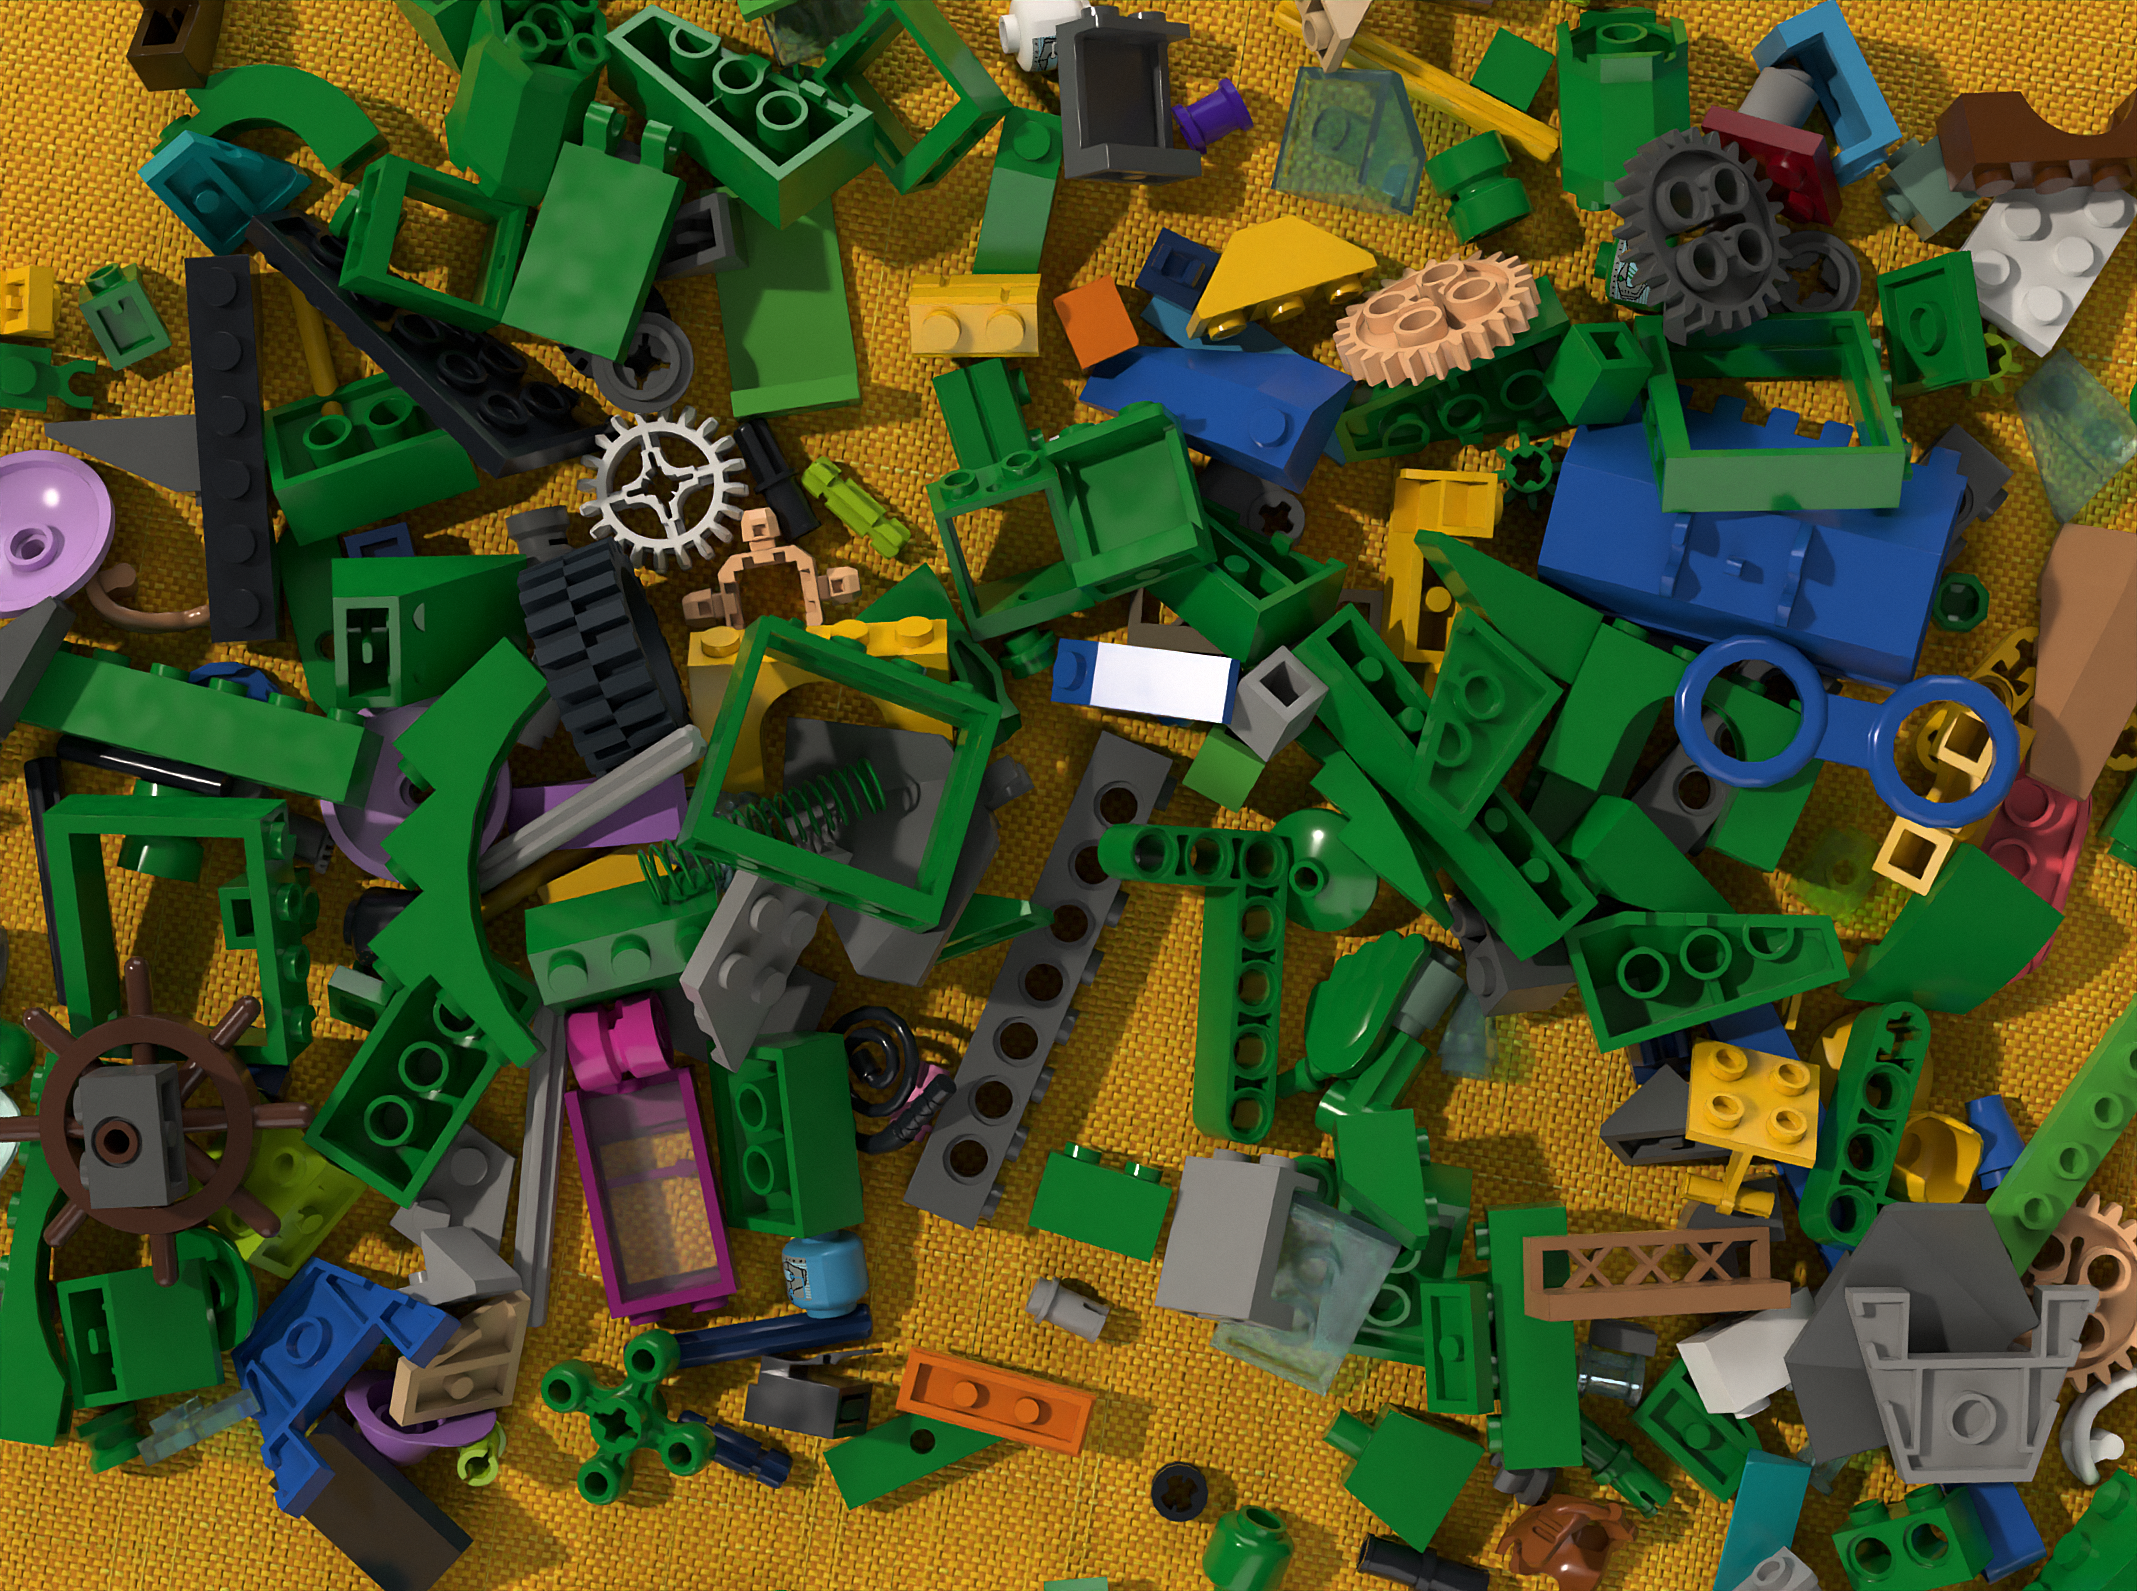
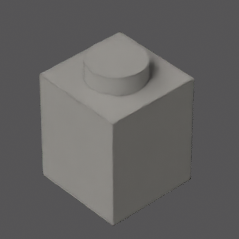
[1226,645,1330,762]

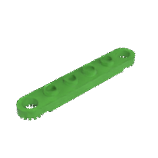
[1985,993,2137,1278]

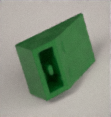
[331,554,527,709]

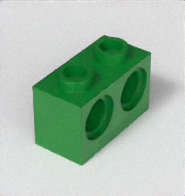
[1831,1483,1995,1591]

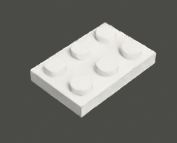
[1959,186,2137,358]

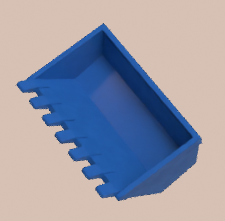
[1537,383,1968,693]

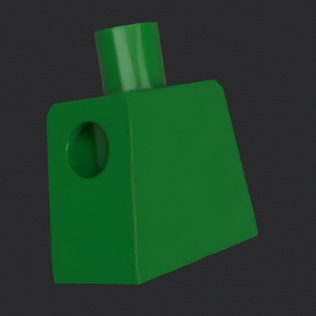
[1322,1402,1486,1553]

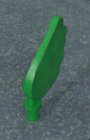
[1276,930,1432,1099]

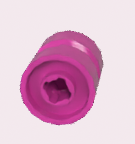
[563,990,674,1092]

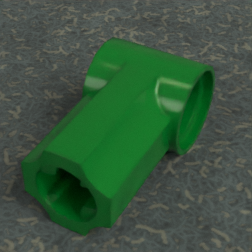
[1314,1026,1432,1137]

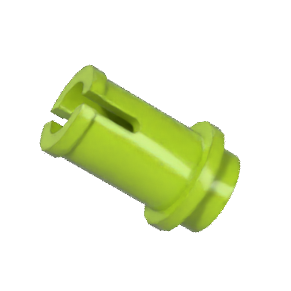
[456,1420,507,1486]

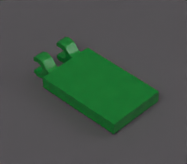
[501,101,687,365]

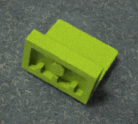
[185,1092,369,1280]

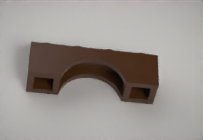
[1935,88,2137,197]

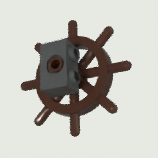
[0,956,315,1288]

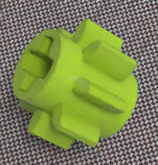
[1964,322,2023,400]

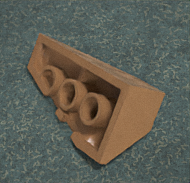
[2025,522,2137,802]

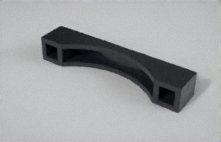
[184,254,286,647]

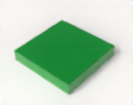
[1876,250,1990,400]

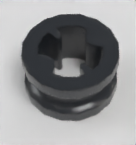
[1151,1461,1208,1522]

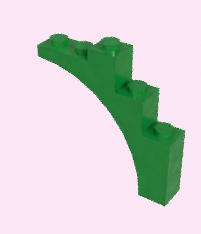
[367,636,551,1068]

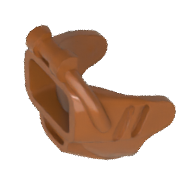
[1495,1494,1639,1591]

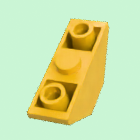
[1185,214,1377,341]

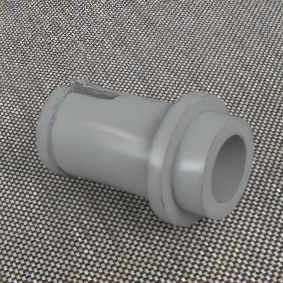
[1024,1276,1110,1344]

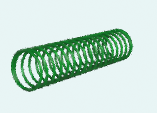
[637,757,887,904]

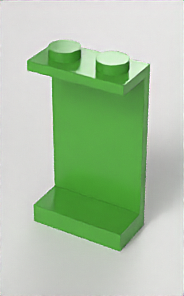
[699,178,863,423]

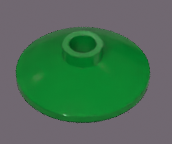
[1270,808,1380,932]
[176,1227,258,1352]

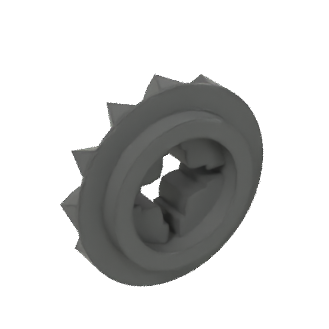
[1766,230,1861,313]
[591,311,695,415]

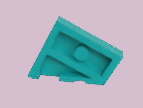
[137,130,313,256]

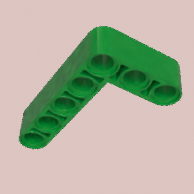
[1097,823,1289,1145]

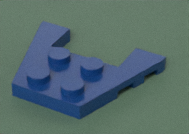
[230,1256,462,1519]

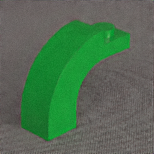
[151,64,389,182]

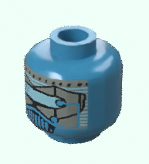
[781,1229,869,1319]

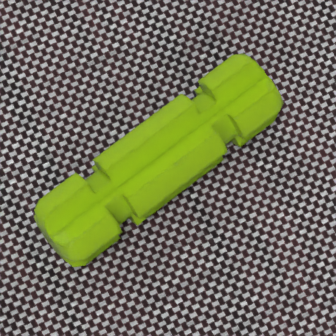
[800,456,911,560]

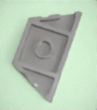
[679,842,853,1073]

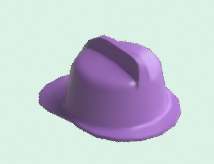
[344,1369,497,1467]

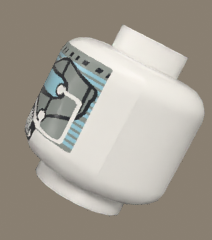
[999,0,1091,72]

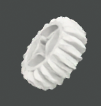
[576,405,749,574]

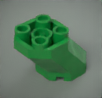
[444,0,612,207]
[1556,7,1691,212]

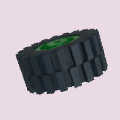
[517,536,693,780]

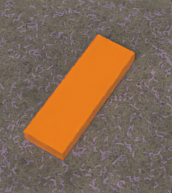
[895,1344,1097,1458]

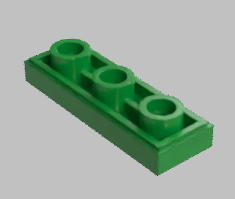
[823,1412,1005,1511]

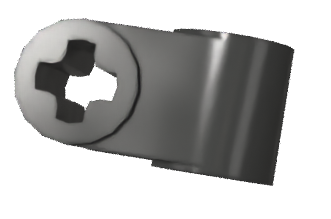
[1196,457,1305,550]

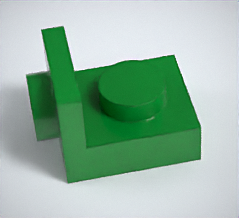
[78,263,172,372]

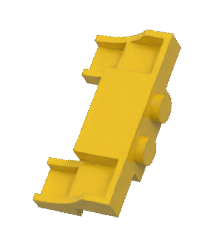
[1380,469,1503,699]

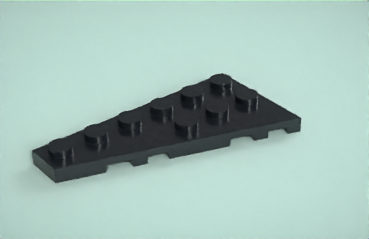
[244,208,630,479]

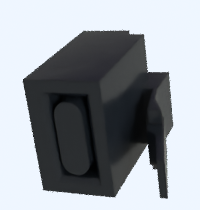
[743,1348,884,1440]

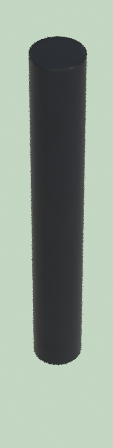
[56,734,234,798]

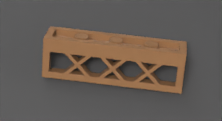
[1523,1225,1791,1322]

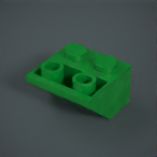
[56,1257,225,1410]

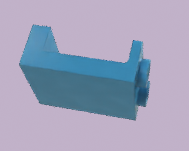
[1751,0,1903,188]

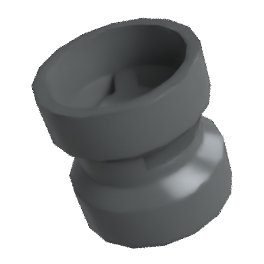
[505,505,576,568]

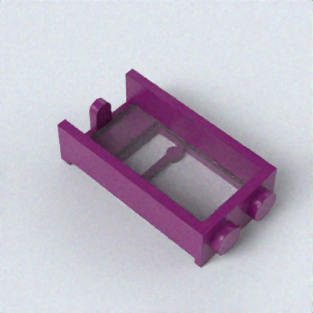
[564,1064,742,1326]

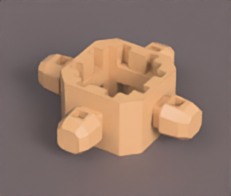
[682,507,862,630]

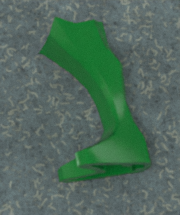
[854,562,1022,750]

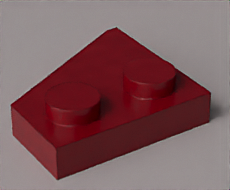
[1701,105,1843,227]

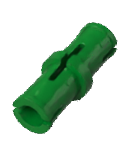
[1579,1407,1673,1519]

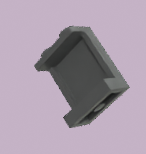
[1056,6,1202,186]

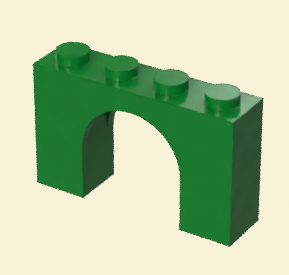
[1531,618,1825,873]

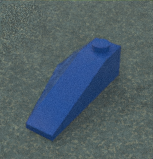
[1079,346,1358,494]

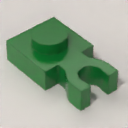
[0,343,96,414]

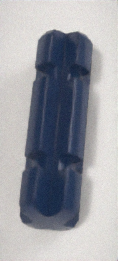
[677,1410,793,1489]

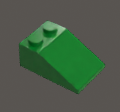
[1313,1162,1473,1367]

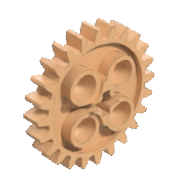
[1333,250,1541,388]
[2013,1190,2137,1395]

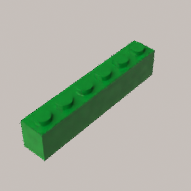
[1290,602,1599,963]
[16,640,384,811]

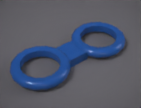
[1674,634,2020,829]

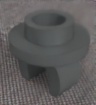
[1489,1453,1556,1506]

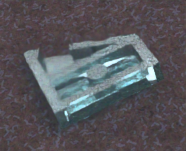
[2013,347,2137,524]
[136,1387,261,1467]

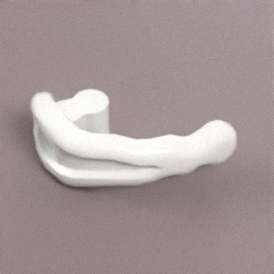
[2059,1363,2137,1485]

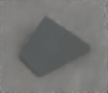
[653,192,750,282]
[1600,1063,1733,1166]

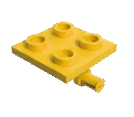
[1679,1036,1820,1219]

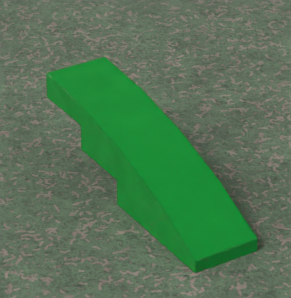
[1294,721,1455,931]

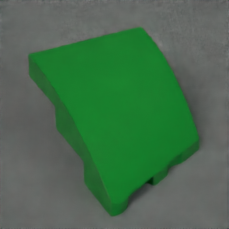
[1834,842,2065,1015]

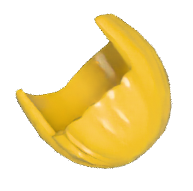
[1885,1110,1984,1203]

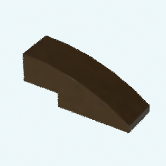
[126,0,225,92]

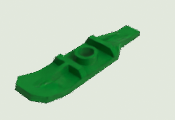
[276,528,363,714]

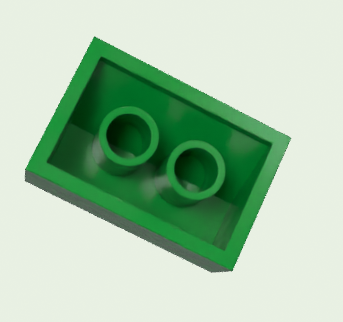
[264,372,481,547]
[525,864,723,1017]
[706,1030,865,1239]

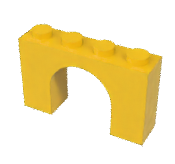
[687,616,956,795]

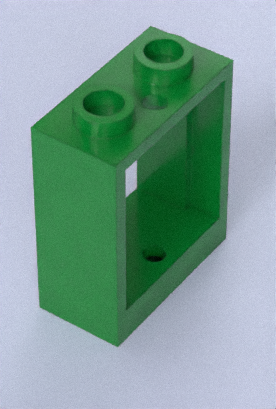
[810,0,1014,195]
[338,153,531,334]
[925,449,1096,643]

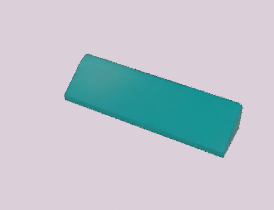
[1712,1448,1812,1591]

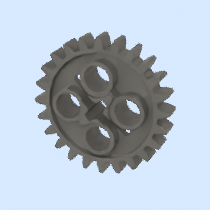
[1610,127,1793,337]

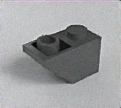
[1448,889,1576,1018]

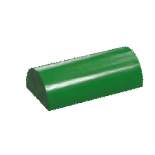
[301,949,543,1210]

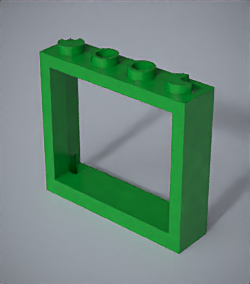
[1633,311,1913,513]
[676,614,1004,934]
[42,794,317,1065]

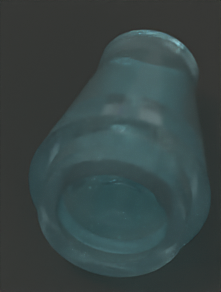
[1436,984,1499,1080]

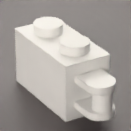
[1676,1287,1821,1419]

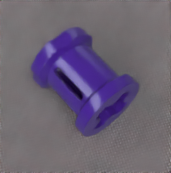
[1171,77,1254,157]

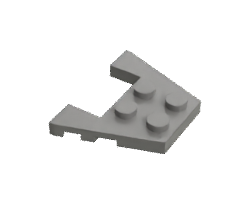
[1845,1284,2099,1484]

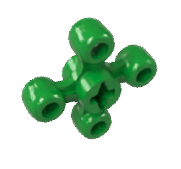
[540,1329,718,1506]

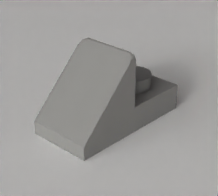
[395,1226,523,1311]

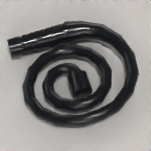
[827,1005,957,1156]

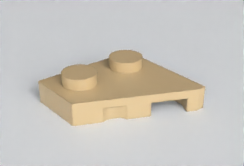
[389,1290,531,1427]

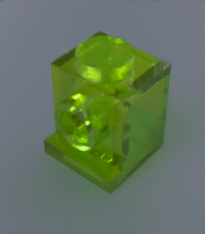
[1783,825,1880,927]

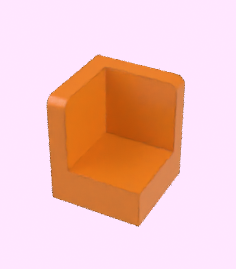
[1052,274,1139,376]

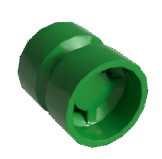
[1424,130,1535,246]
[117,778,214,883]

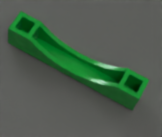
[0,1052,128,1447]

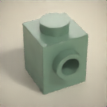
[1876,134,1981,242]

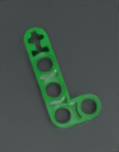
[1798,1001,1931,1252]

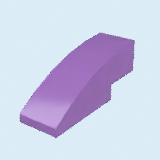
[507,773,688,850]

